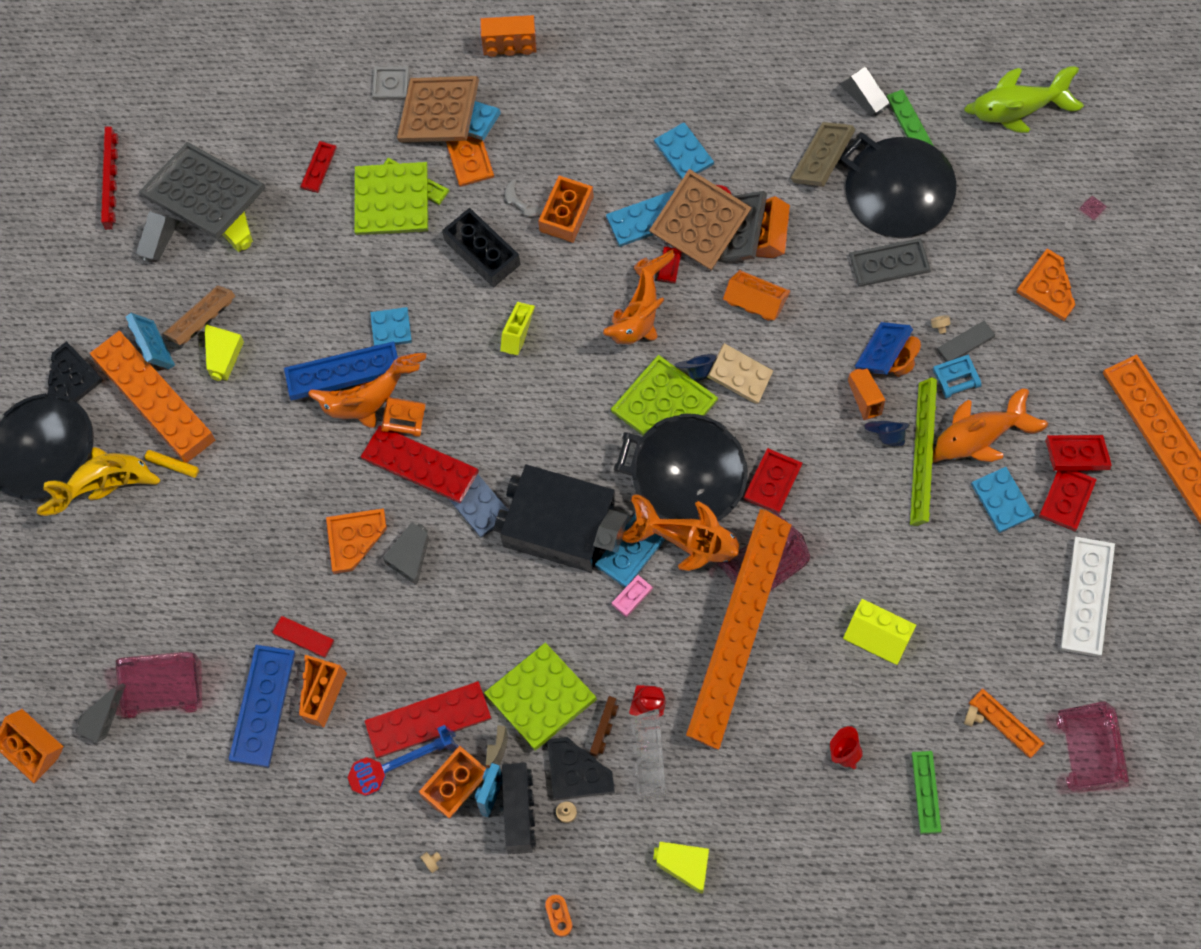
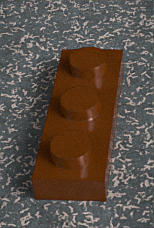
[590,696,619,759]

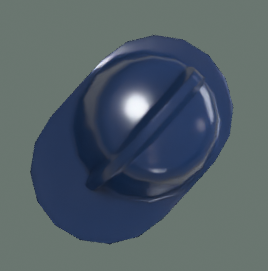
[674,354,716,381]
[864,421,910,446]

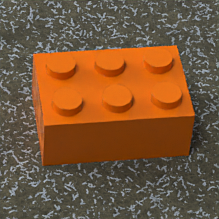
[480,15,537,57]
[538,176,594,243]

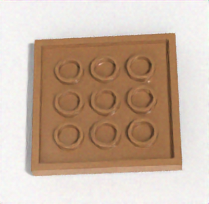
[397,76,479,142]
[649,169,752,271]

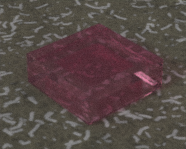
[1080,196,1106,220]

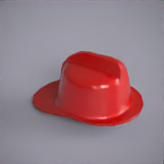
[629,685,666,717]
[830,726,863,769]

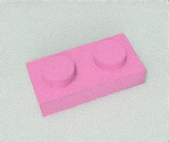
[612,575,653,618]

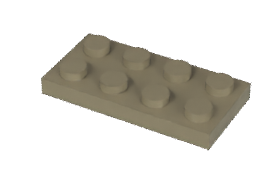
[791,122,855,187]

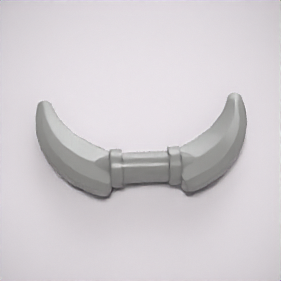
[505,179,544,217]

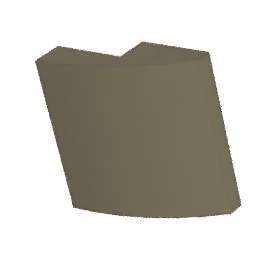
[486,725,508,769]

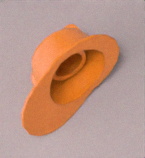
[889,336,921,377]

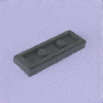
[937,321,995,362]

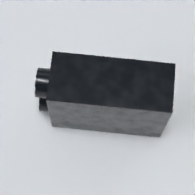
[494,464,615,573]

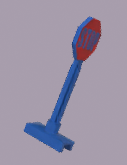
[347,725,459,796]

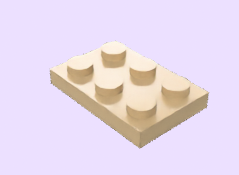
[707,343,773,404]

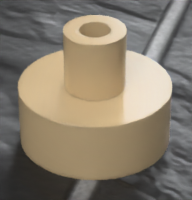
[931,315,951,334]
[964,705,984,727]
[556,802,577,823]
[420,852,442,873]

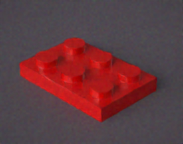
[1045,435,1112,471]
[744,448,803,514]
[1039,471,1097,532]

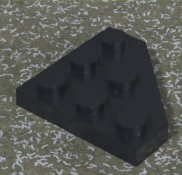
[47,341,103,402]
[547,737,615,801]

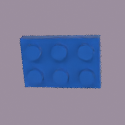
[854,322,913,375]

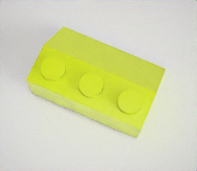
[843,599,916,665]

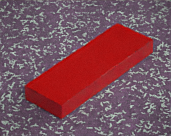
[300,141,337,193]
[272,615,334,658]

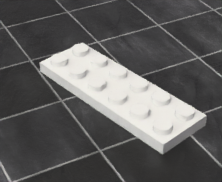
[1060,537,1115,657]

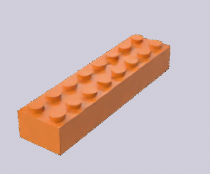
[90,330,216,463]

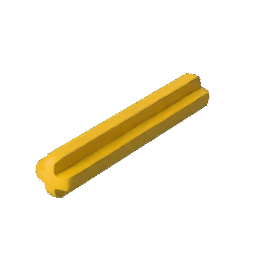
[145,450,199,478]

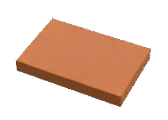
[446,136,494,187]

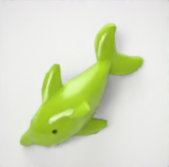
[964,66,1084,133]

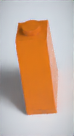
[848,368,885,420]

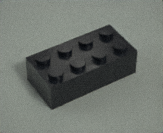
[442,207,521,288]
[502,763,536,854]

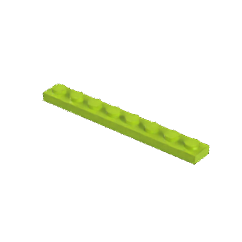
[910,377,937,526]

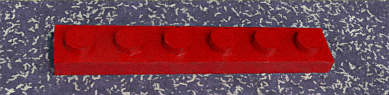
[101,126,119,230]

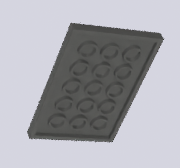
[139,142,266,239]

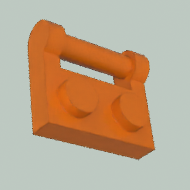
[381,397,426,437]

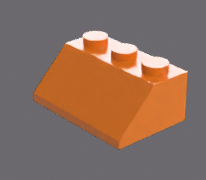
[756,196,790,258]
[723,270,791,321]
[0,709,64,783]
[419,746,486,819]

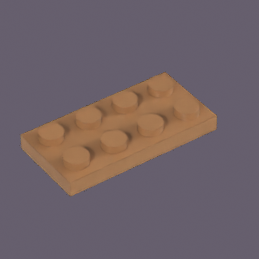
[163,285,235,345]

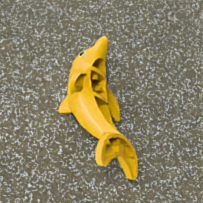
[37,447,160,516]

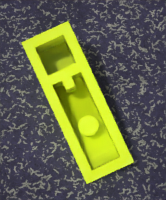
[500,302,535,355]

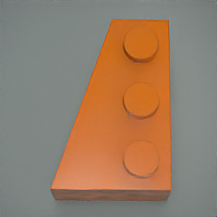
[299,655,347,728]

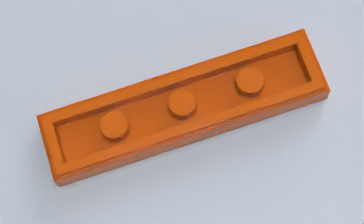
[969,689,1045,759]

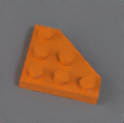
[1016,248,1076,321]
[326,508,387,574]

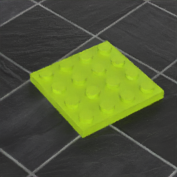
[355,162,429,235]
[611,355,718,435]
[484,642,597,751]

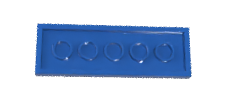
[284,341,398,401]
[229,645,295,768]

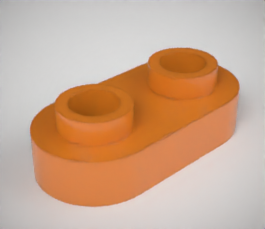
[545,895,572,937]

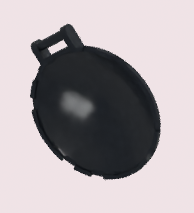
[838,132,957,238]
[0,393,94,500]
[613,414,748,521]

